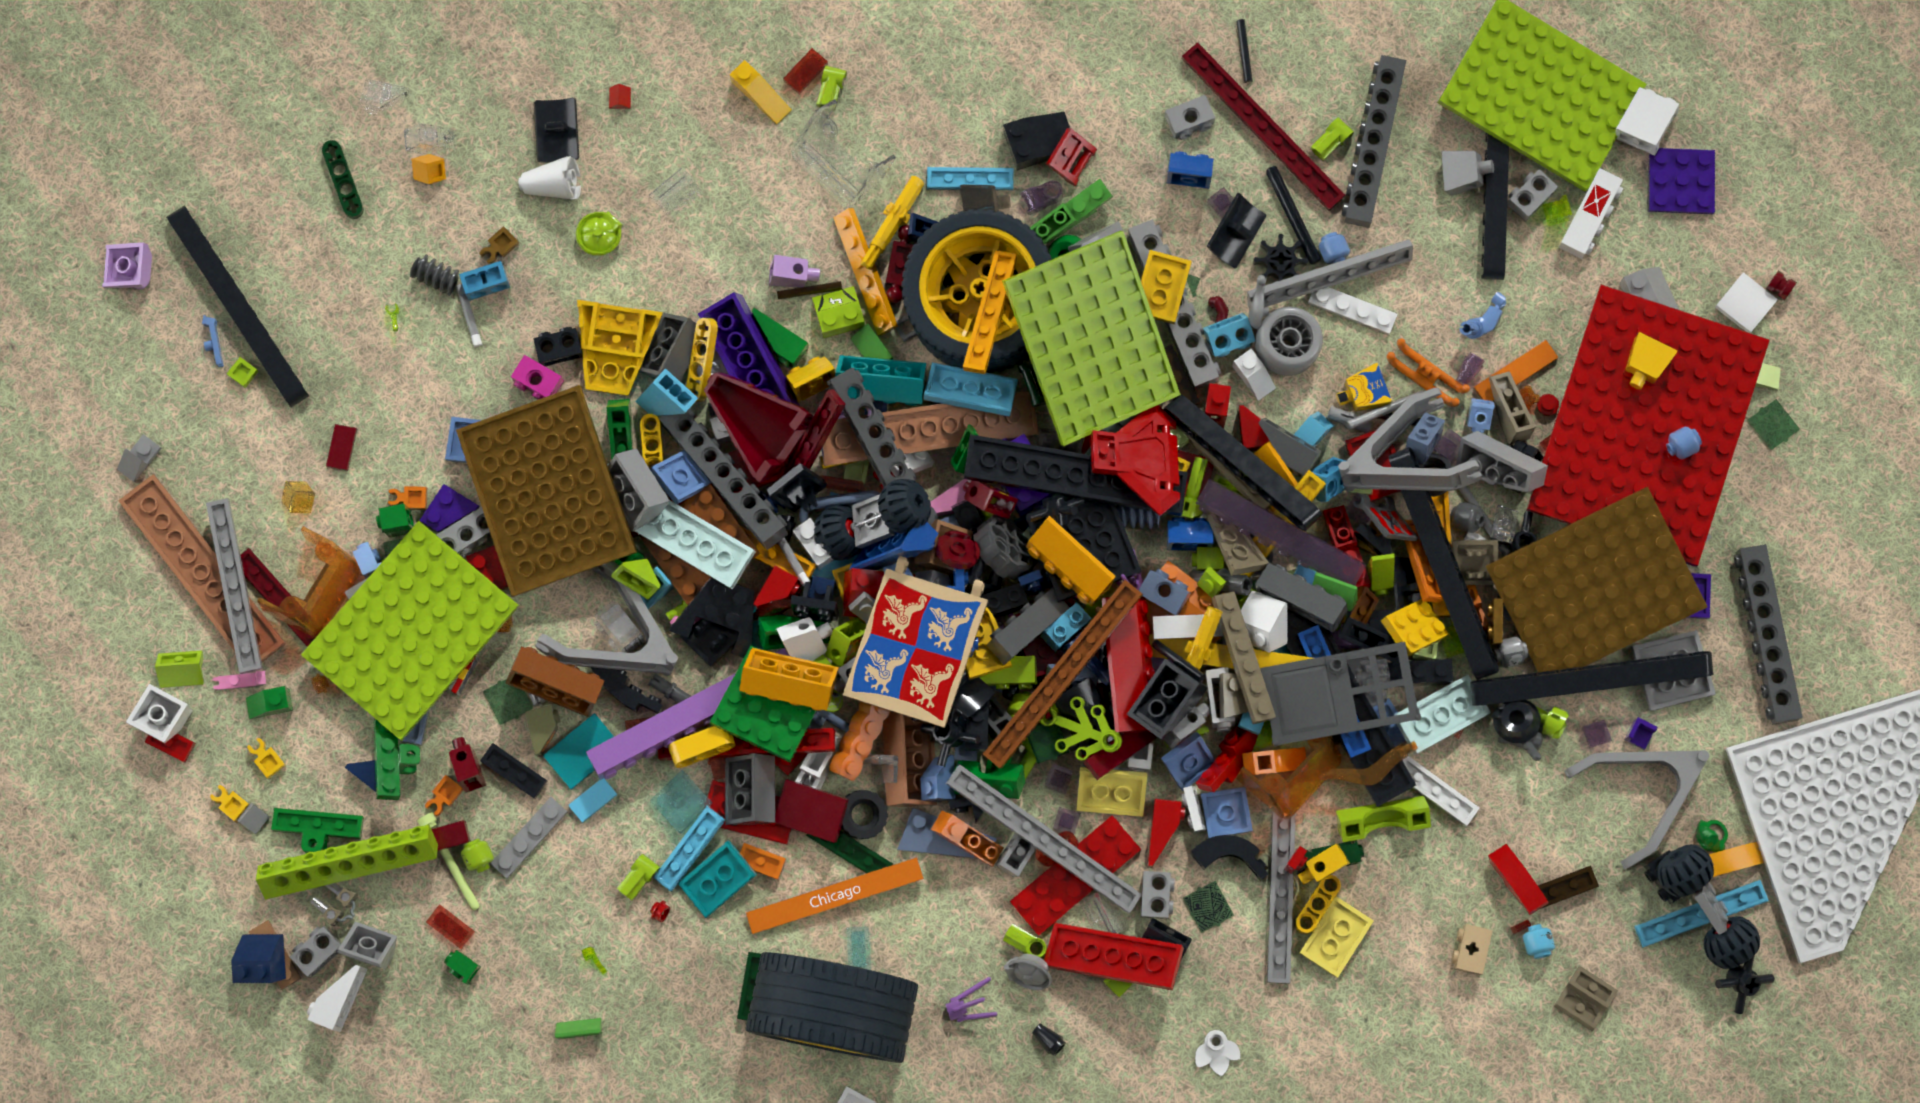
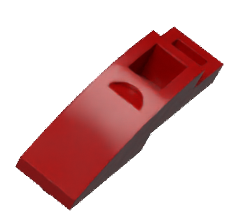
[1323,505,1371,590]
[1196,720,1258,792]

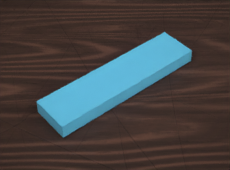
[927,167,1014,190]
[653,806,725,892]

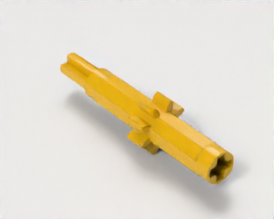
[860,176,924,270]
[1184,606,1223,670]

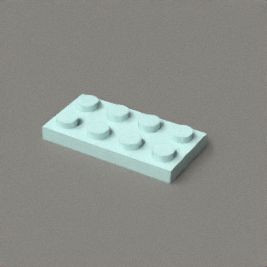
[1393,675,1491,755]

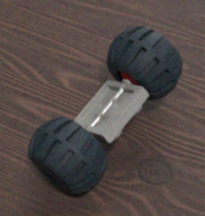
[814,479,931,560]
[1657,844,1760,969]

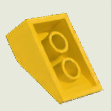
[786,356,835,403]

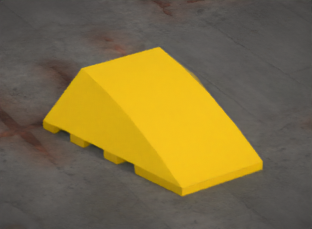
[577,300,663,396]

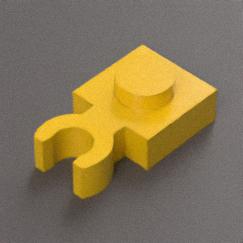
[247,738,286,779]
[210,785,249,823]

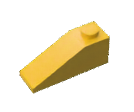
[729,60,792,125]

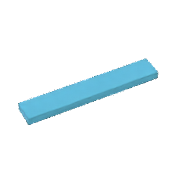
[1634,880,1769,948]

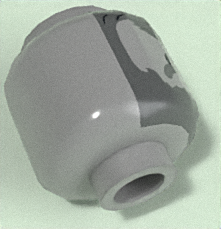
[1493,637,1528,668]

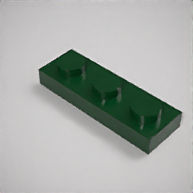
[737,952,761,1021]

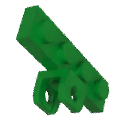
[373,718,420,800]
[271,808,364,853]

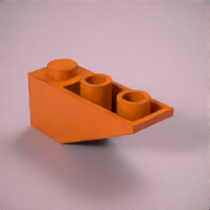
[1242,747,1307,776]
[931,811,1004,867]

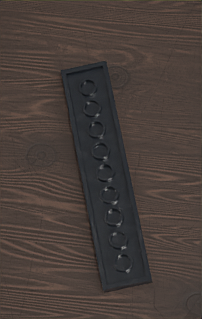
[963,434,1188,516]
[1285,609,1416,807]

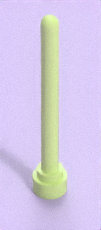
[417,812,479,910]

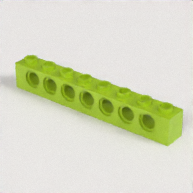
[256,824,438,900]

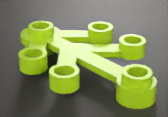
[1040,697,1122,760]

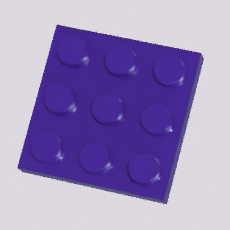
[1648,148,1715,214]

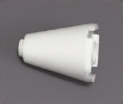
[518,156,581,200]

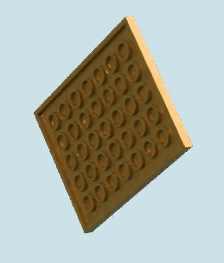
[456,385,637,597]
[1485,487,1708,672]

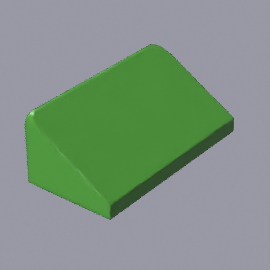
[850,323,893,360]
[1313,572,1358,611]
[555,1018,603,1039]

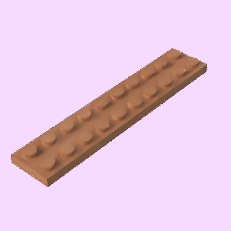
[821,391,1039,466]
[118,474,286,662]

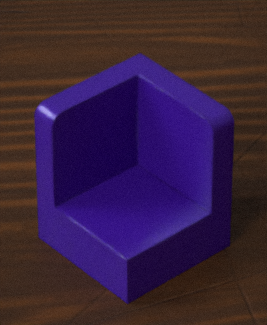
[1624,717,1658,750]

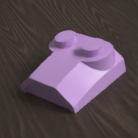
[102,242,152,290]

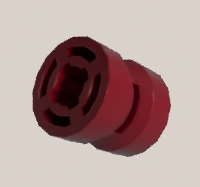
[1766,270,1797,300]

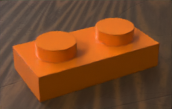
[740,843,786,880]

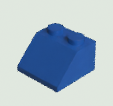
[1166,151,1214,189]
[1167,517,1213,551]

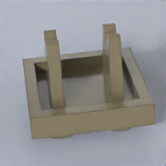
[1453,540,1499,585]

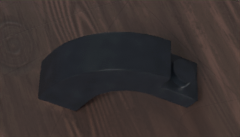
[1189,835,1269,881]

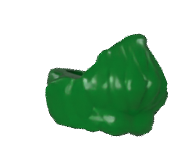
[1696,820,1728,852]

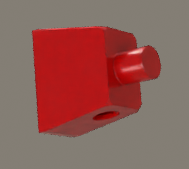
[1204,383,1231,428]

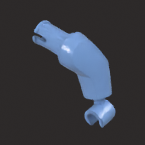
[1460,292,1506,339]

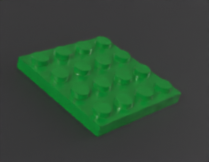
[710,646,818,762]

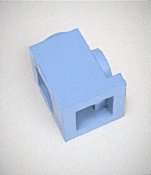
[1467,398,1495,433]
[353,542,382,578]

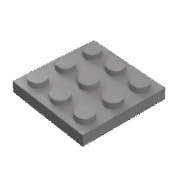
[1631,630,1716,711]

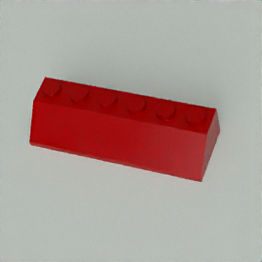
[1101,597,1155,733]

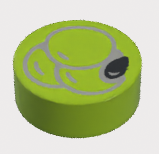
[827,690,843,712]

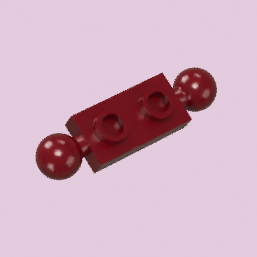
[885,225,913,304]

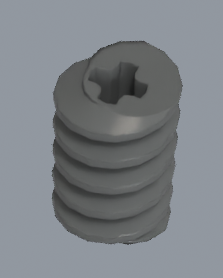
[410,254,459,296]

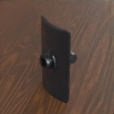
[534,97,579,163]
[1207,193,1266,268]
[1394,557,1429,611]
[952,671,995,719]
[1055,677,1121,755]

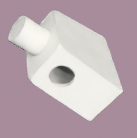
[777,617,833,661]

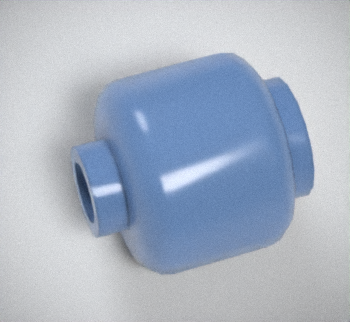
[1318,232,1350,264]
[1666,427,1702,459]

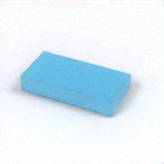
[568,778,617,823]

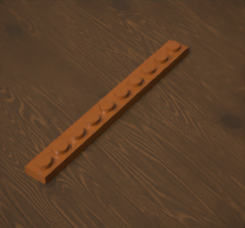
[983,580,1144,769]

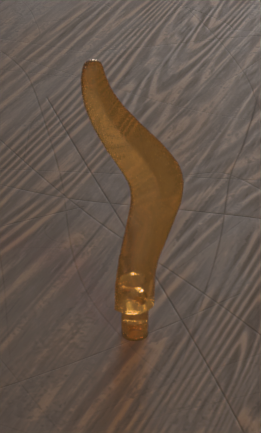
[1319,741,1418,785]

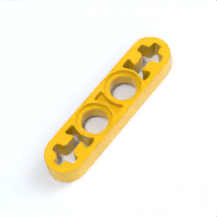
[686,318,718,402]

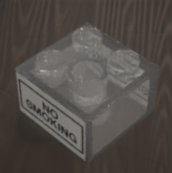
[593,599,646,653]

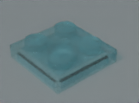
[650,770,713,834]

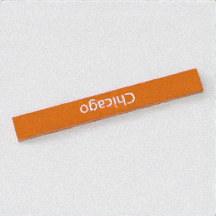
[746,857,924,934]

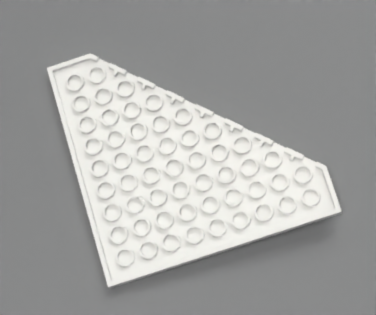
[1725,690,1920,963]

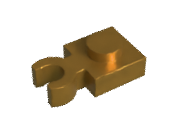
[479,226,519,264]

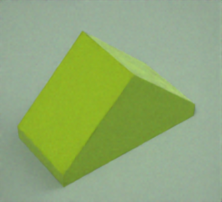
[611,559,660,599]

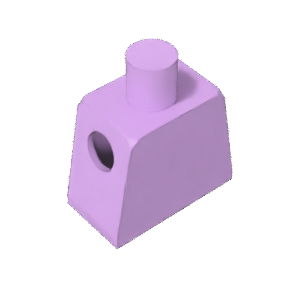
[769,255,820,287]

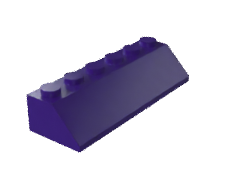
[698,292,800,406]

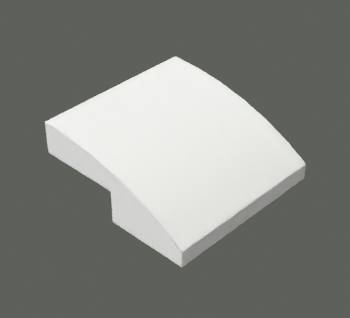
[1715,272,1778,333]

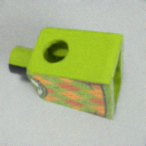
[825,618,867,668]

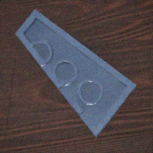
[897,808,997,859]

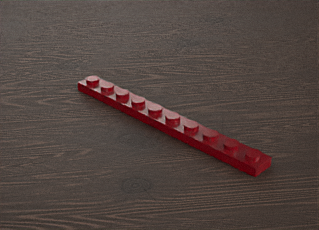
[1181,42,1345,211]

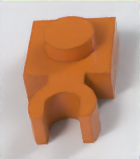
[388,486,428,510]
[425,775,463,816]

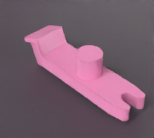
[213,671,266,690]

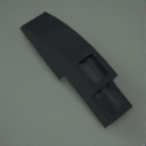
[591,667,664,714]

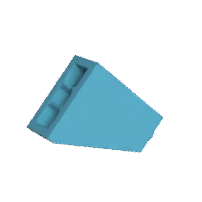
[635,368,698,416]
[1287,411,1335,469]

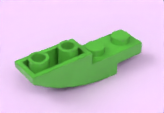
[1030,179,1113,245]

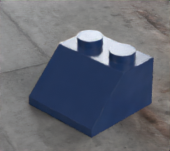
[231,934,286,983]

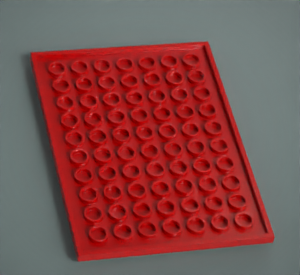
[1526,284,1770,567]

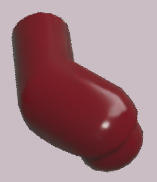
[1208,296,1229,323]

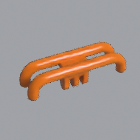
[1387,338,1470,407]

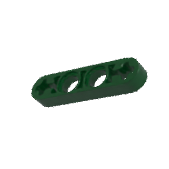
[322,140,364,219]

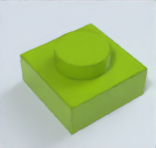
[227,357,259,388]
[1197,567,1226,598]

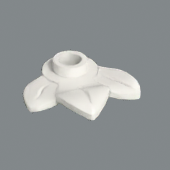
[1195,1030,1240,1076]

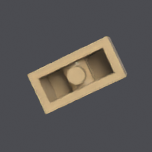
[1451,924,1493,976]

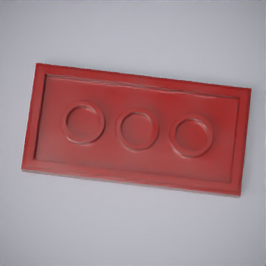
[705,780,792,845]

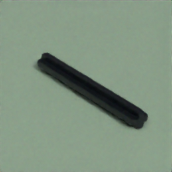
[1266,166,1321,264]

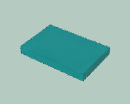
[543,713,614,790]
[678,840,757,918]

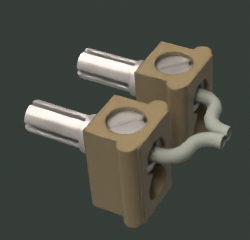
[311,883,358,926]

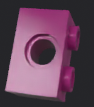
[511,355,564,400]

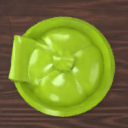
[576,211,622,256]

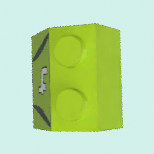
[812,286,865,339]

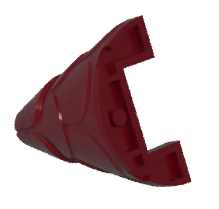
[704,372,814,483]

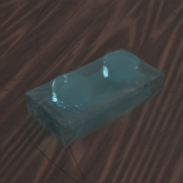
[846,926,871,970]

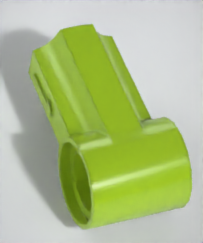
[816,65,847,111]
[1310,117,1354,161]
[617,854,660,901]
[1003,924,1047,959]

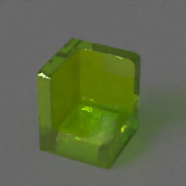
[1542,195,1573,226]

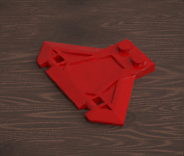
[1090,405,1180,516]

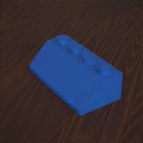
[849,522,939,570]

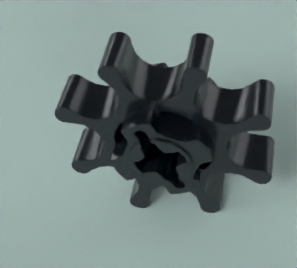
[1253,234,1308,281]

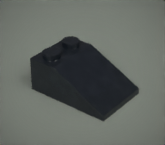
[1003,112,1070,171]
[1127,659,1208,740]

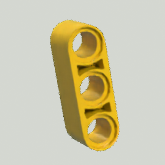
[640,414,664,467]
[668,726,736,768]
[1295,875,1341,934]

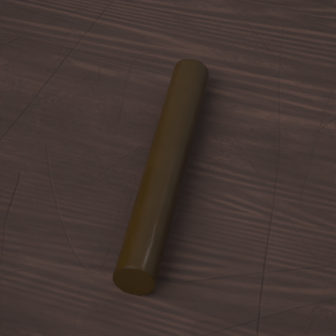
[777,281,842,300]

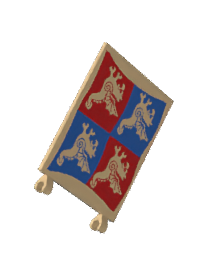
[843,556,988,728]

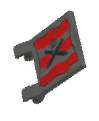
[1354,493,1418,541]

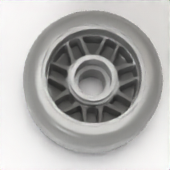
[1255,307,1323,376]

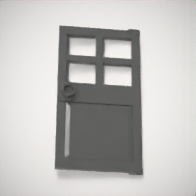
[1260,642,1421,747]

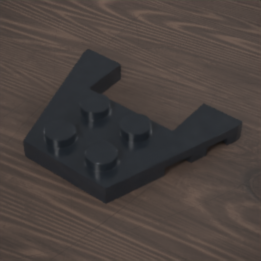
[669,577,754,658]

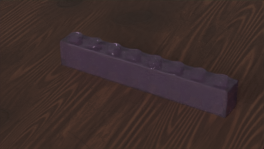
[1196,479,1367,586]

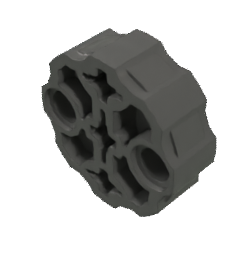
[974,514,1036,580]

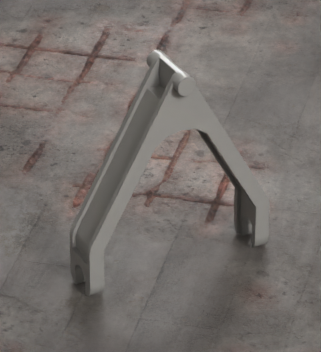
[1338,388,1482,492]
[535,562,678,676]
[1564,750,1709,869]

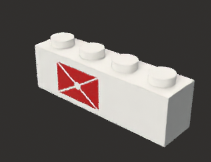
[1558,168,1623,259]

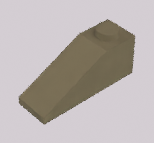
[1489,371,1536,445]

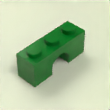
[954,760,1026,799]

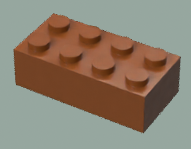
[505,646,604,717]

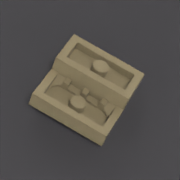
[1554,965,1618,1031]

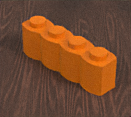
[829,701,891,781]

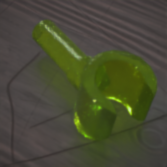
[385,303,400,332]
[582,947,607,975]

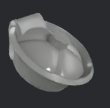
[1004,954,1052,990]

